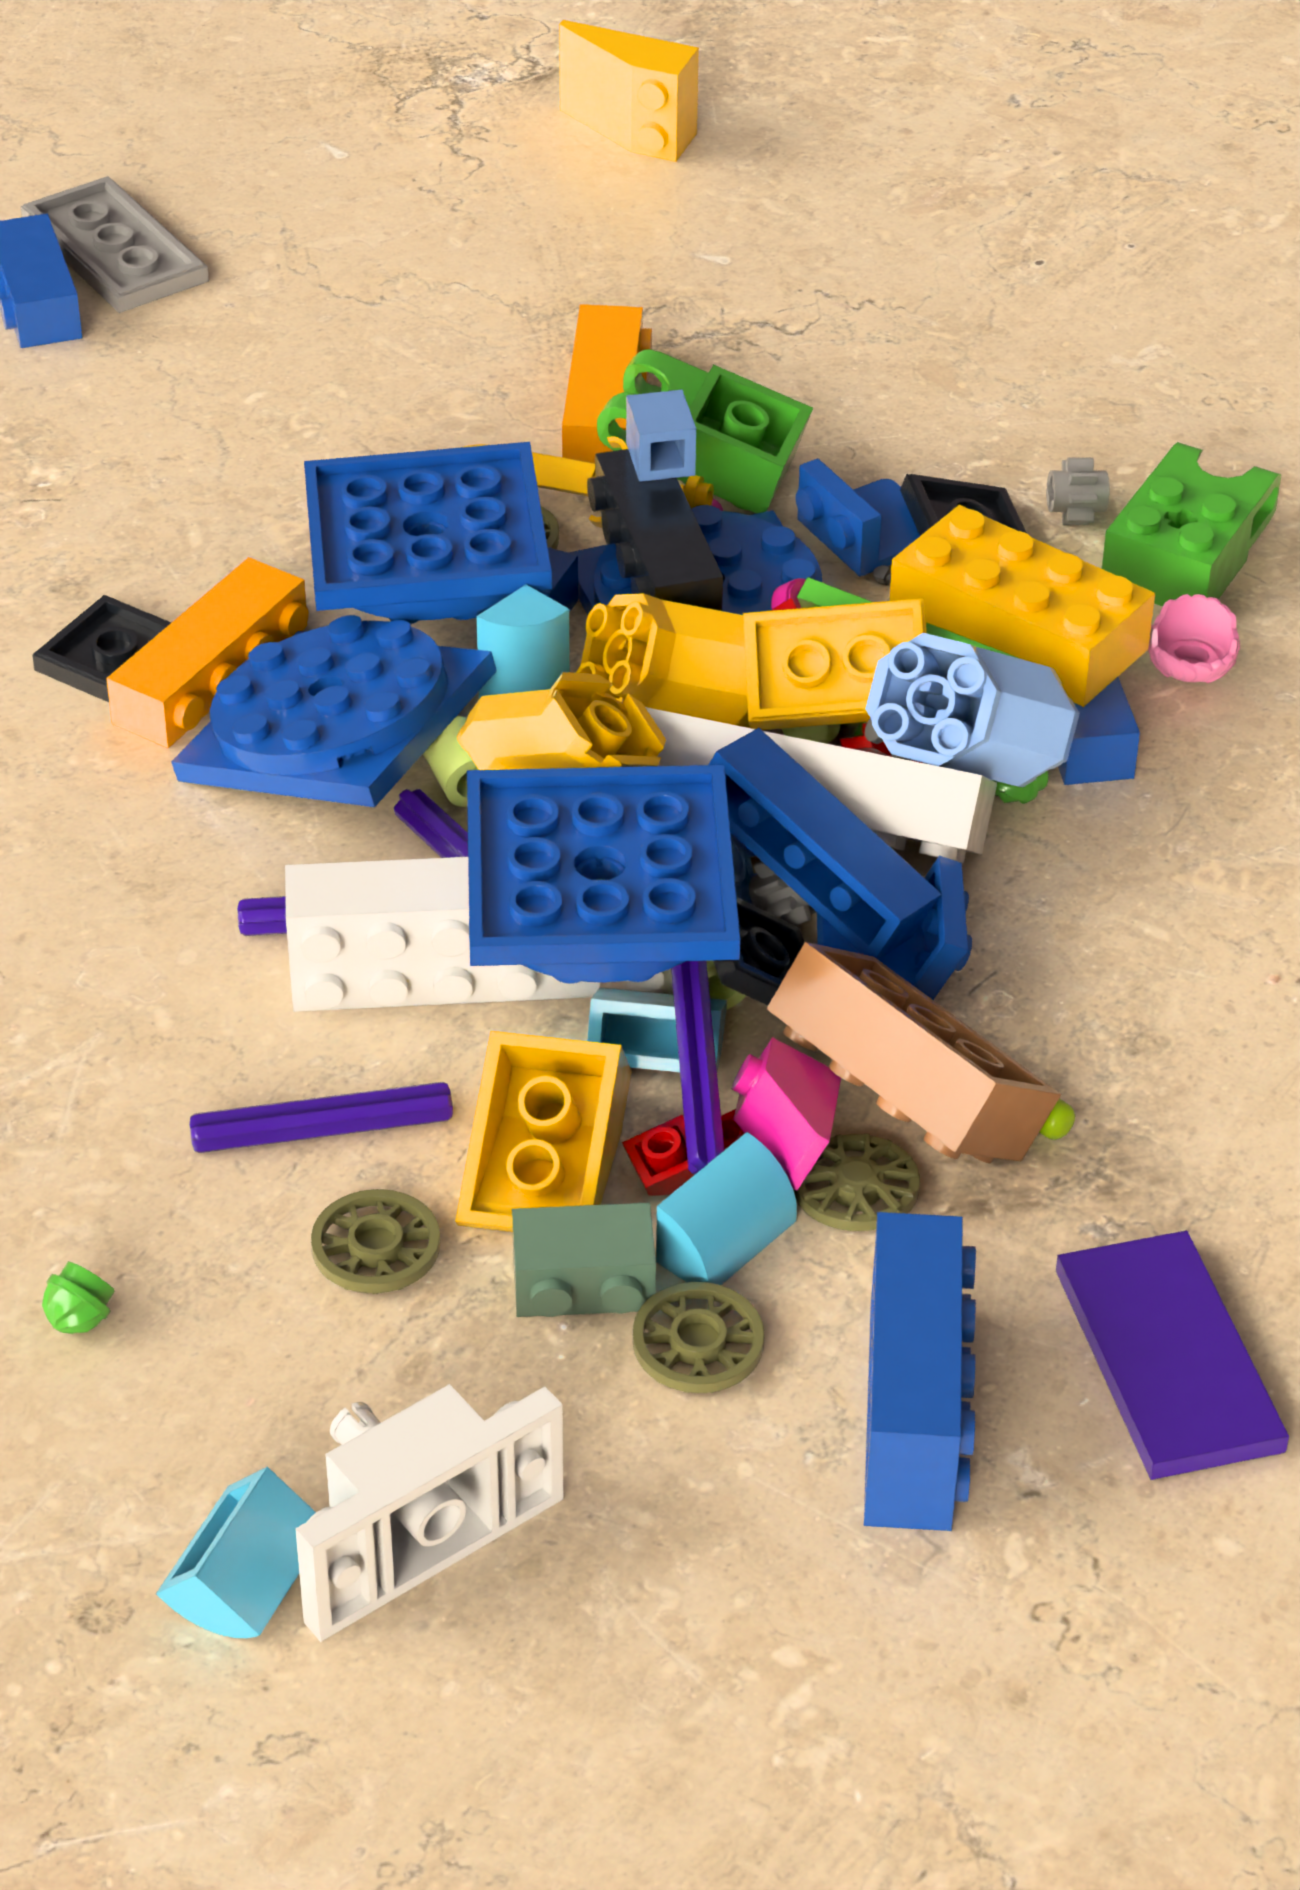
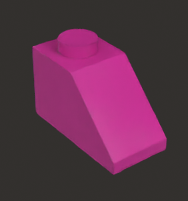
[732,1037,841,1191]

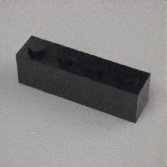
[587,449,723,611]

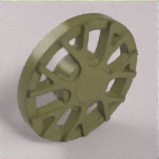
[794,1134,920,1231]
[311,1189,440,1294]
[632,1282,764,1393]

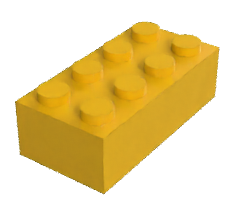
[889,505,1155,707]

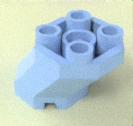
[865,633,1080,787]

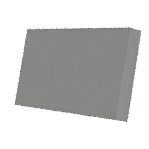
[21,176,209,313]

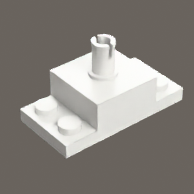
[296,1384,564,1642]

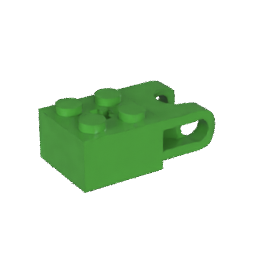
[597,349,813,514]
[1102,442,1281,606]

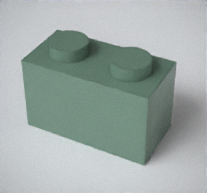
[512,1203,656,1317]

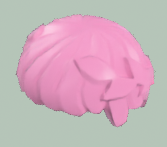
[1148,594,1240,683]

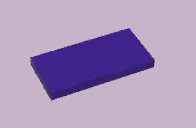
[1056,1230,1289,1480]

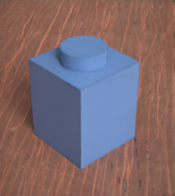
[626,390,696,482]

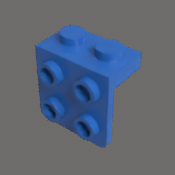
[795,458,920,577]
[816,855,972,1000]

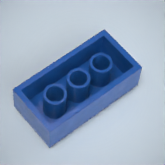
[864,1212,976,1531]

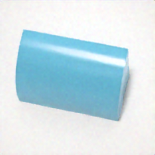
[477,585,570,699]
[587,988,727,1072]
[656,1132,797,1285]
[156,1467,316,1638]

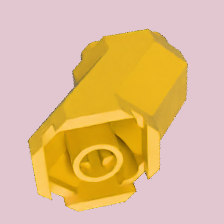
[576,593,750,728]
[457,672,666,770]

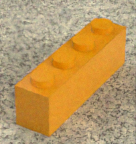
[562,304,652,463]
[107,557,309,748]

